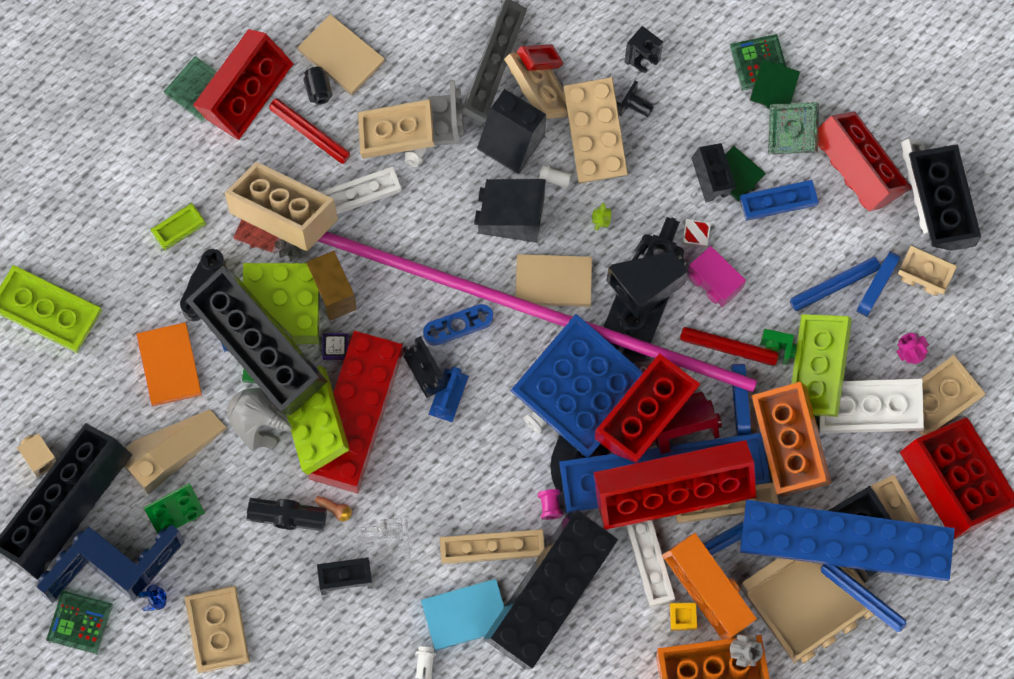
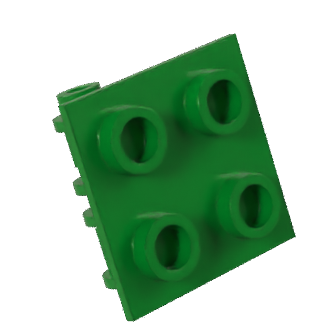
[143,483,205,534]

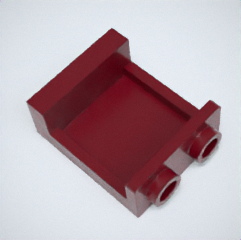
[654,391,722,454]

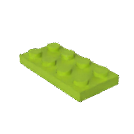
[0,265,102,353]
[791,314,852,417]
[286,365,349,475]

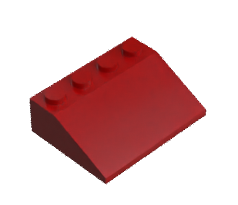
[899,417,1014,540]

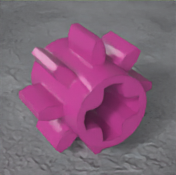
[896,333,929,364]

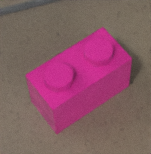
[688,246,746,307]

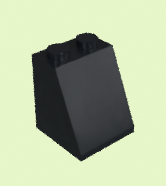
[477,89,546,174]
[474,179,546,243]
[606,251,689,319]

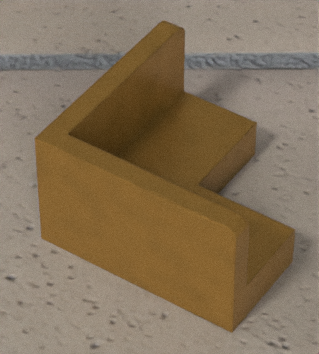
[307,251,357,321]

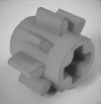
[730,634,763,667]

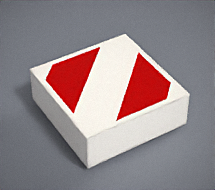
[682,219,711,249]

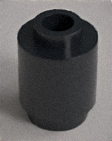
[303,66,333,105]

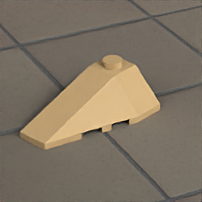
[124,409,227,495]

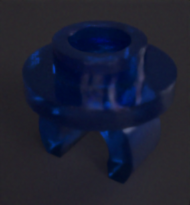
[138,584,167,611]

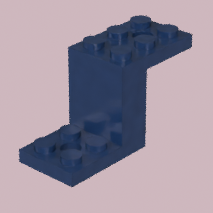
[37,525,185,604]

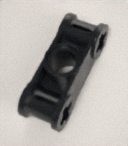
[180,249,226,322]

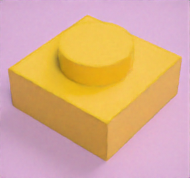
[669,603,697,631]

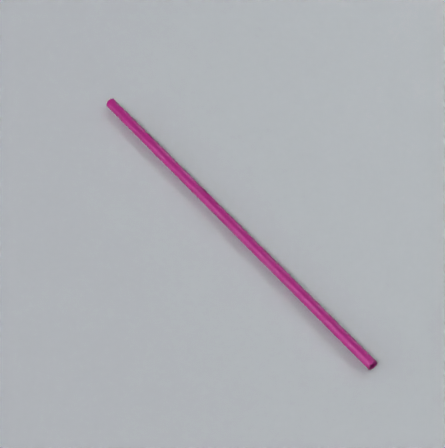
[318,232,757,392]

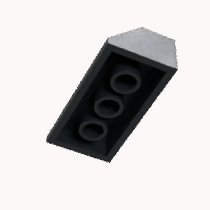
[909,144,981,251]

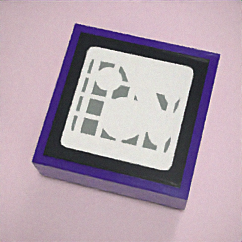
[322,333,348,360]

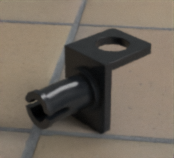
[617,80,655,118]

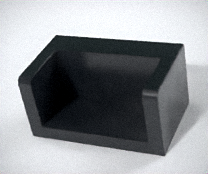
[317,557,373,596]

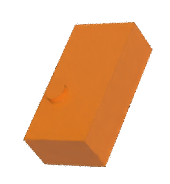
[752,382,832,497]
[661,533,757,640]
[656,634,770,679]

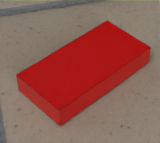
[516,44,564,71]

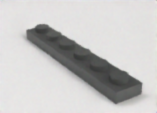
[461,0,527,124]

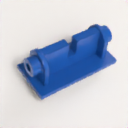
[428,367,469,422]

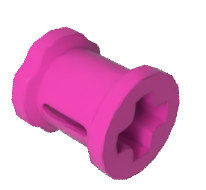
[537,489,564,520]

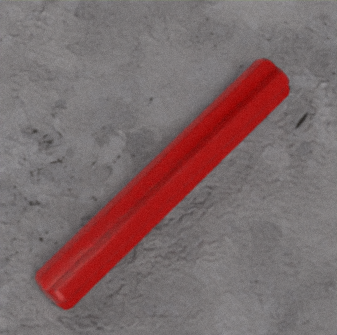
[269,98,350,164]
[680,327,779,366]

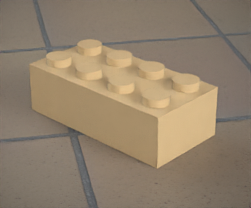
[225,162,338,251]

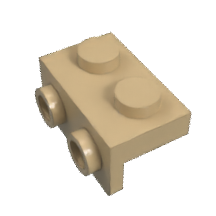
[898,245,957,296]

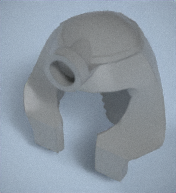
[227,388,292,450]

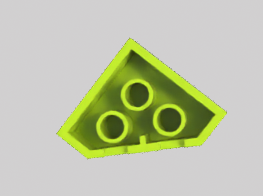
[243,263,320,344]

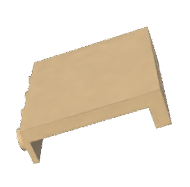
[740,558,881,664]

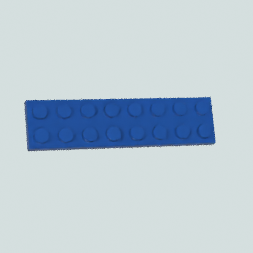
[559,433,770,513]
[740,500,955,581]

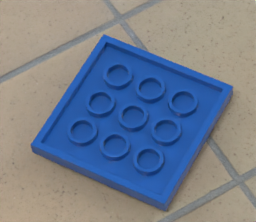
[510,314,643,458]

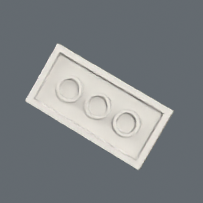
[820,379,924,433]

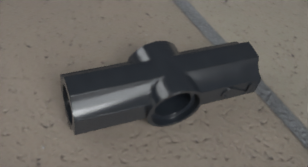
[246,498,327,531]

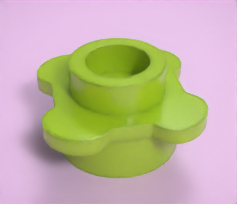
[592,203,611,231]

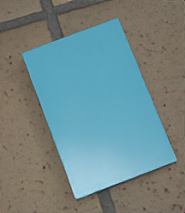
[421,579,504,651]

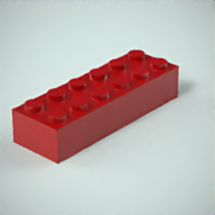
[308,330,403,494]
[594,440,756,530]

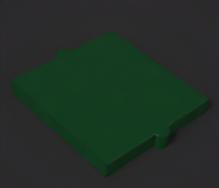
[749,59,800,113]
[725,146,766,202]

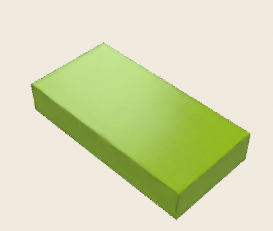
[150,203,206,251]

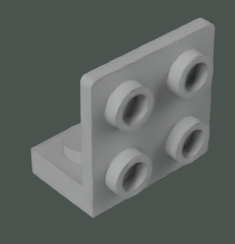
[428,80,464,145]

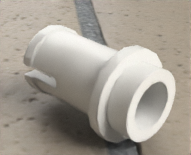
[405,147,428,167]
[539,165,571,189]
[415,646,437,679]

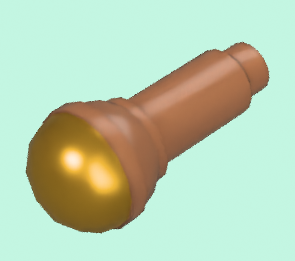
[314,496,352,522]

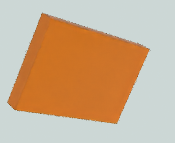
[136,322,202,407]

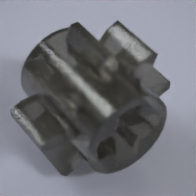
[275,238,303,262]

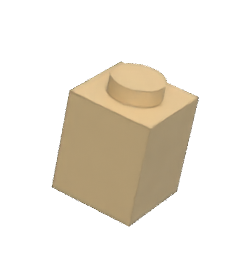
[17,433,57,478]

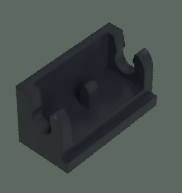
[624,26,663,73]
[691,143,736,203]
[403,336,448,398]

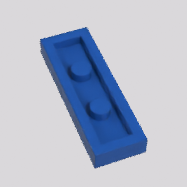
[739,180,819,221]

